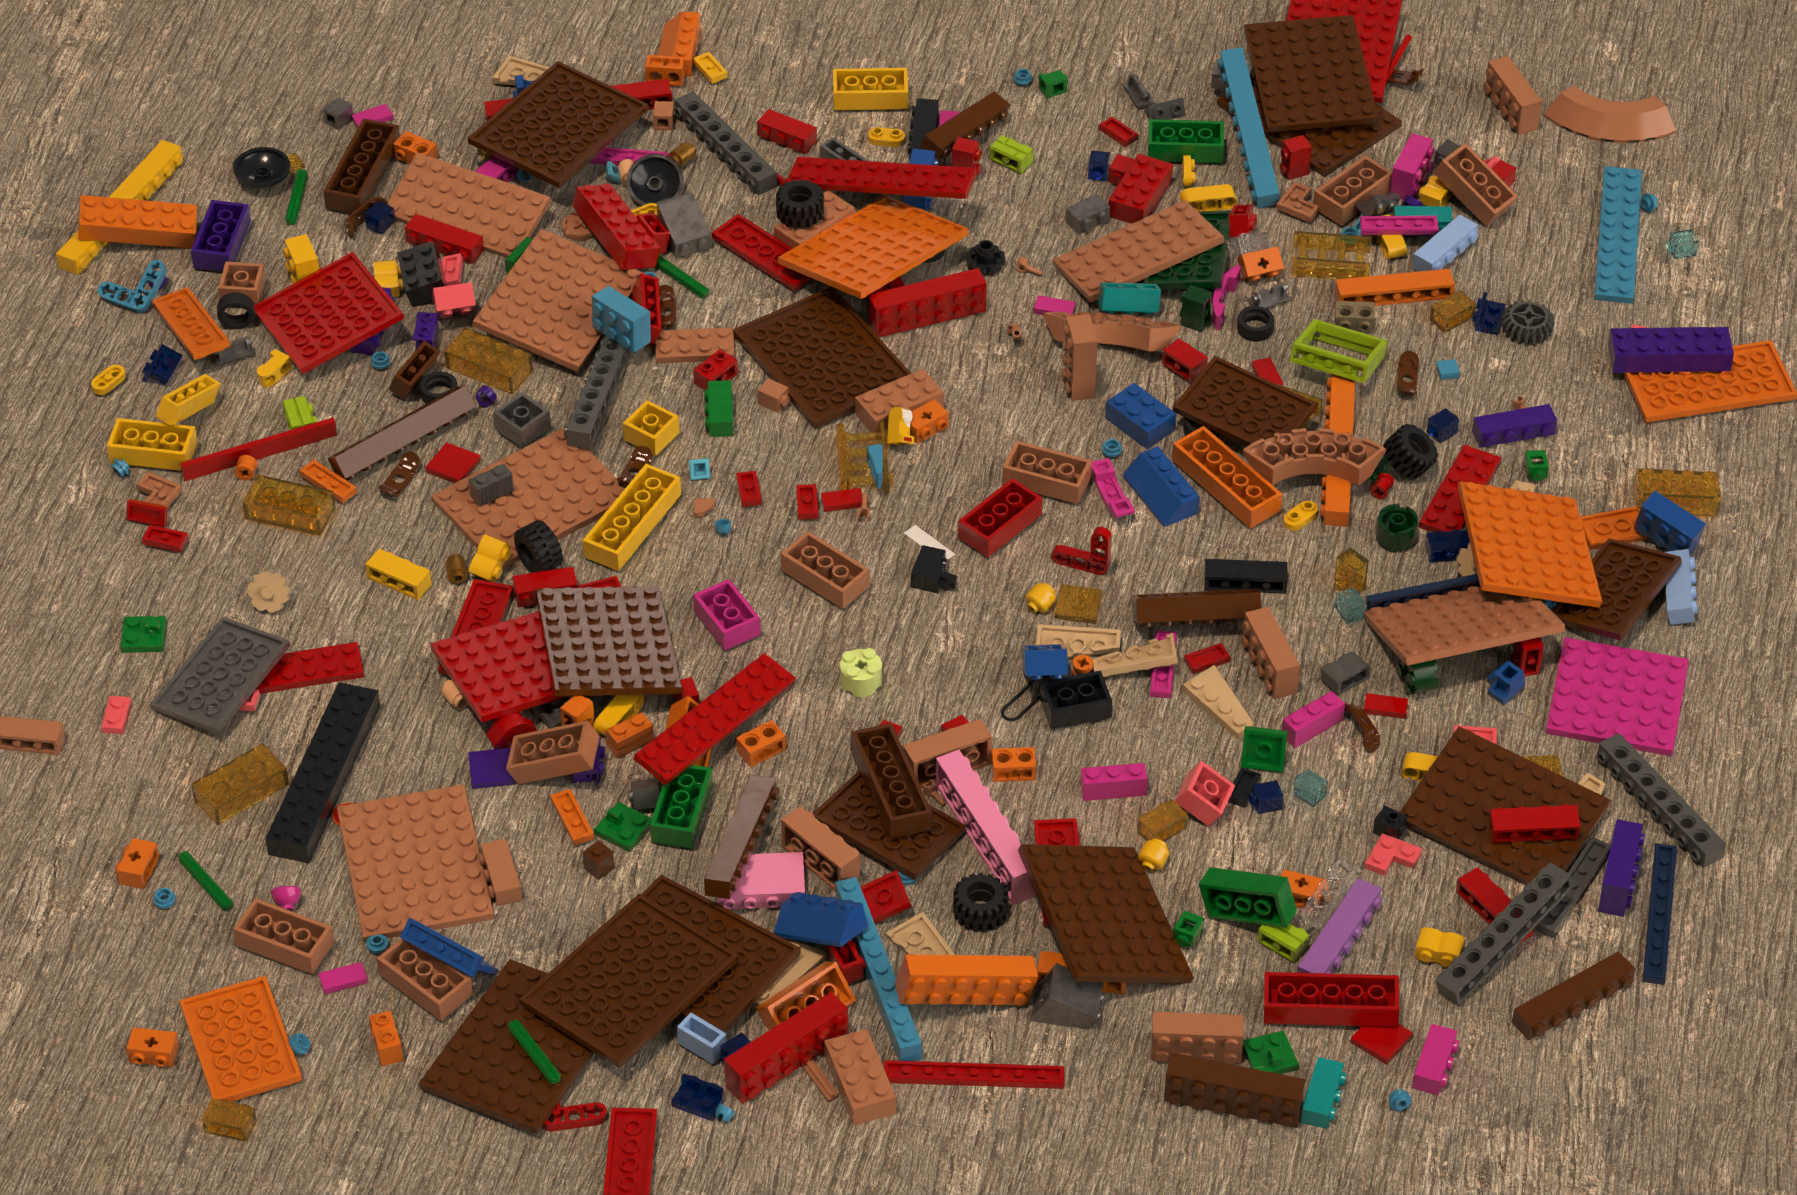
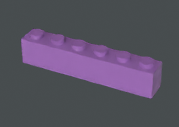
[1297,878,1383,974]

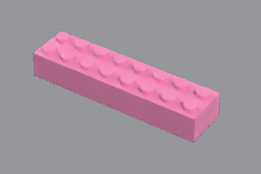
[936,750,1036,905]

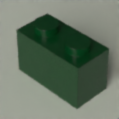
[1179,285,1212,332]

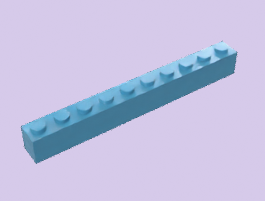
[1218,47,1280,209]
[835,877,922,1061]

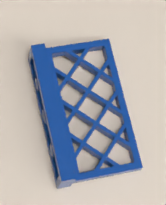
[400,917,498,977]

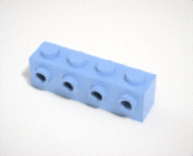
[1412,215,1478,271]
[1665,549,1698,625]

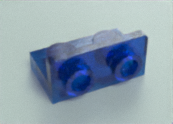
[1472,292,1506,335]
[142,344,183,386]
[671,1073,724,1121]

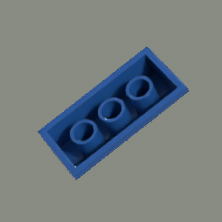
[1123,446,1200,527]
[774,892,868,947]

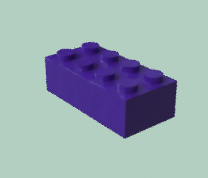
[191,200,251,272]
[1598,819,1645,917]

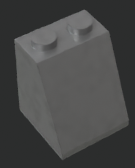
[656,192,711,259]
[1030,963,1104,1029]

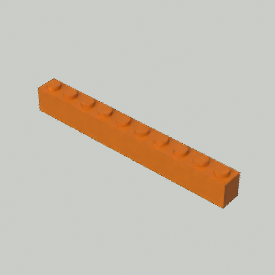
[1320,374,1355,527]

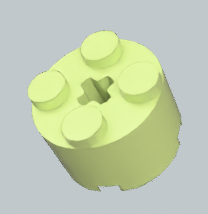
[840,648,882,697]

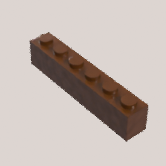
[920,91,1010,160]
[1512,951,1635,1040]

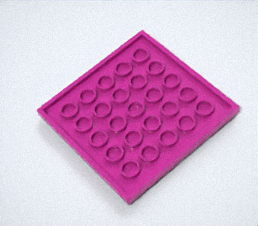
[1545,637,1689,756]

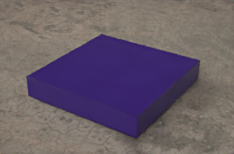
[468,748,514,789]

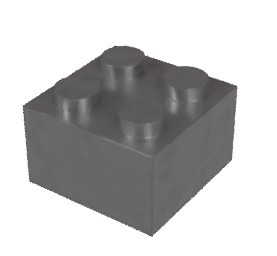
[493,392,551,448]

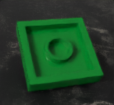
[121,616,166,653]
[1241,726,1288,772]
[594,801,652,852]
[1242,1030,1299,1074]

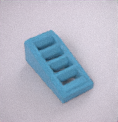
[867,444,883,488]

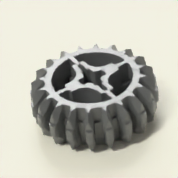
[1501,299,1555,345]

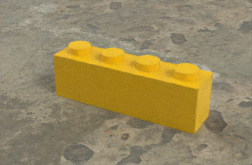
[155,374,221,426]

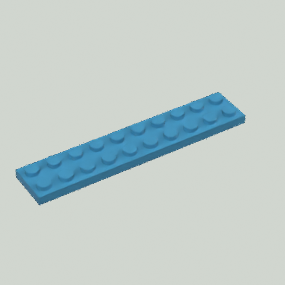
[1594,166,1642,304]

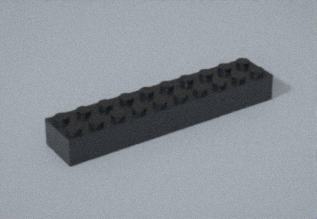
[265,682,380,863]

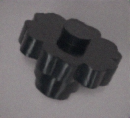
[966,240,1005,275]

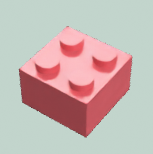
[432,282,476,319]
[1174,761,1235,826]

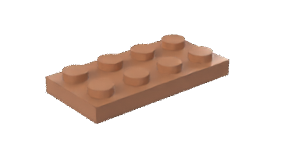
[655,327,735,363]

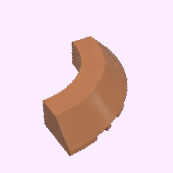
[1544,86,1676,143]
[1043,311,1181,351]
[1243,428,1386,486]

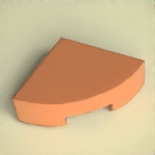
[694,498,715,518]

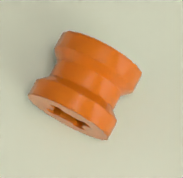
[234,455,257,480]
[1072,655,1093,676]

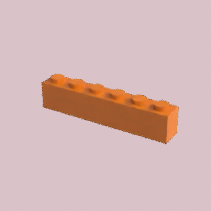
[1335,269,1455,306]

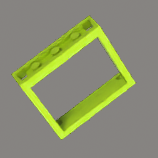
[1290,319,1388,383]

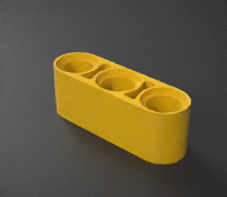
[1180,184,1237,212]
[1374,214,1407,259]
[593,695,645,736]
[1401,752,1438,781]

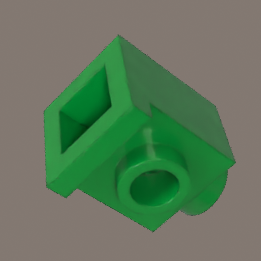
[1038,70,1068,99]
[1523,450,1549,482]
[1173,910,1204,947]

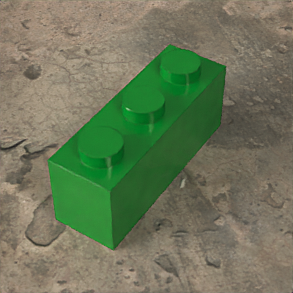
[704,380,733,437]

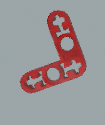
[1051,526,1112,575]
[543,1102,607,1132]

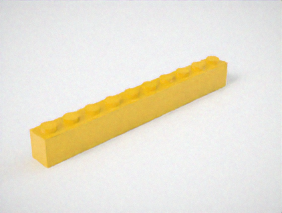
[56,140,183,275]

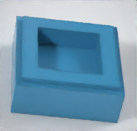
[1436,359,1460,380]

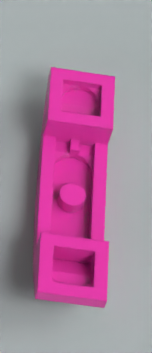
[1212,265,1241,331]
[1092,458,1135,518]

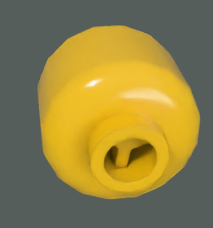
[1025,583,1056,613]
[1138,838,1169,872]

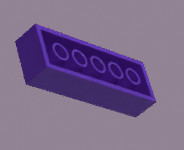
[1608,327,1734,373]

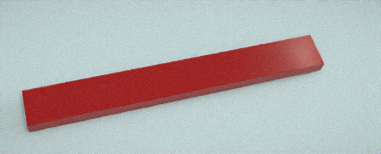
[180,417,337,481]
[884,1060,1064,1089]

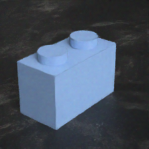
[677,1013,727,1064]

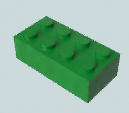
[1148,119,1224,163]
[650,765,713,849]
[1199,867,1297,928]

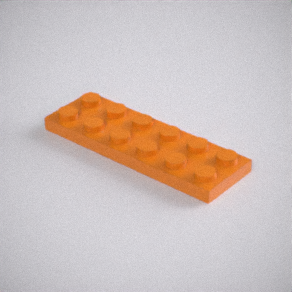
[152,287,231,360]

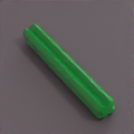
[285,169,307,225]
[656,255,709,298]
[178,851,233,911]
[508,1019,561,1084]

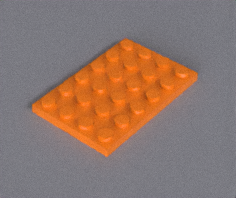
[179,976,302,1106]

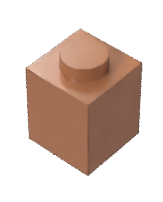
[653,101,674,131]
[758,378,790,413]

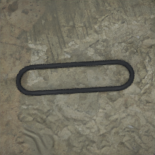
[1001,675,1053,721]

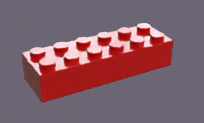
[572,184,660,270]
[868,268,987,337]
[1264,972,1399,1027]
[724,992,849,1104]

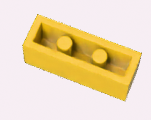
[365,548,432,600]

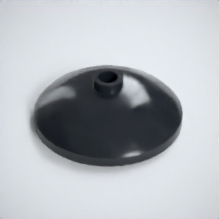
[233,147,290,188]
[626,154,684,206]

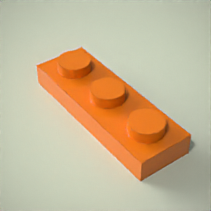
[299,459,357,503]
[550,789,594,846]

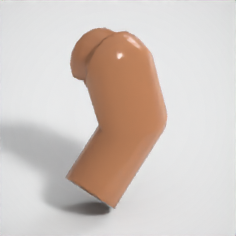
[1007,323,1022,341]

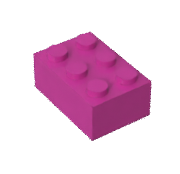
[1390,133,1435,200]
[693,579,761,651]

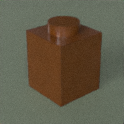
[583,840,615,880]

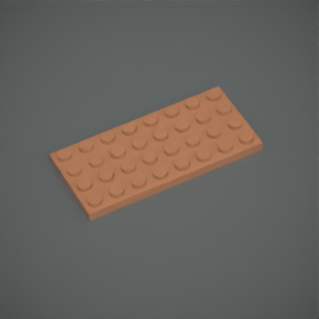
[382,153,551,258]
[1053,200,1224,302]

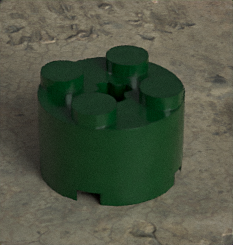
[1376,504,1418,553]
[1397,659,1439,695]

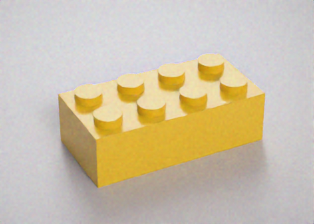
[833,68,908,110]
[107,418,198,471]

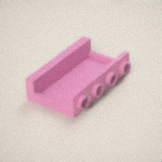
[717,852,805,910]

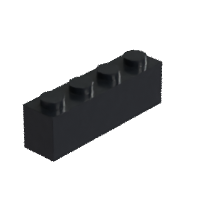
[907,99,939,154]
[1204,559,1288,594]

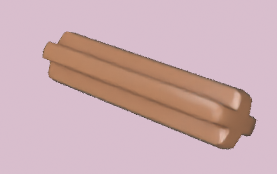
[802,1058,839,1102]

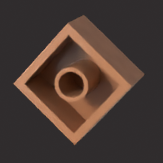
[218,262,266,305]

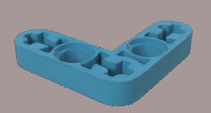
[98,260,167,313]

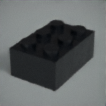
[397,241,447,307]
[1039,671,1112,729]

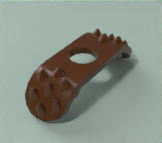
[1387,68,1424,85]
[346,197,388,238]
[659,285,676,329]
[1397,350,1419,397]
[617,446,653,487]
[378,452,421,497]
[1345,702,1380,752]

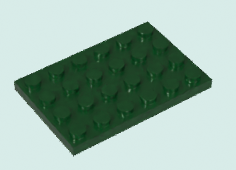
[1144,211,1231,290]

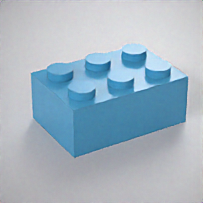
[592,286,651,353]

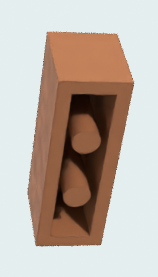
[0,716,65,755]
[478,839,522,906]

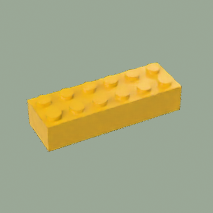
[583,464,681,571]

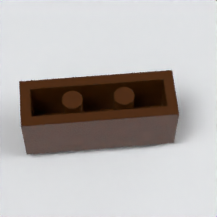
[388,341,440,400]

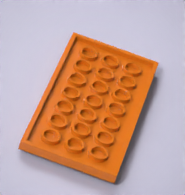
[1623,340,1797,423]

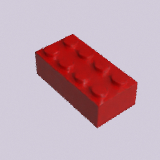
[1108,154,1173,224]
[958,478,1043,558]

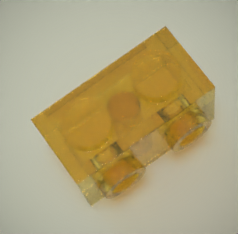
[1334,547,1369,599]

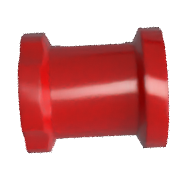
[1370,473,1395,500]

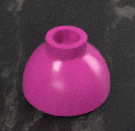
[270,886,301,911]

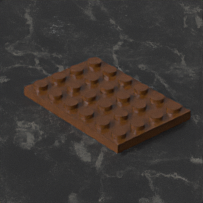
[1173,356,1317,446]
[1552,538,1682,641]
[812,771,966,880]

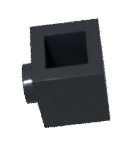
[1373,806,1409,839]

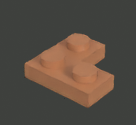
[1276,182,1319,223]
[136,472,182,507]

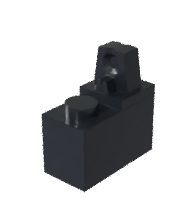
[910,545,957,594]

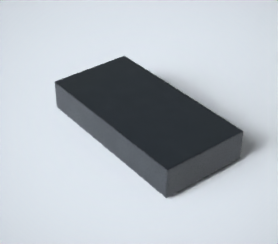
[1228,767,1261,808]

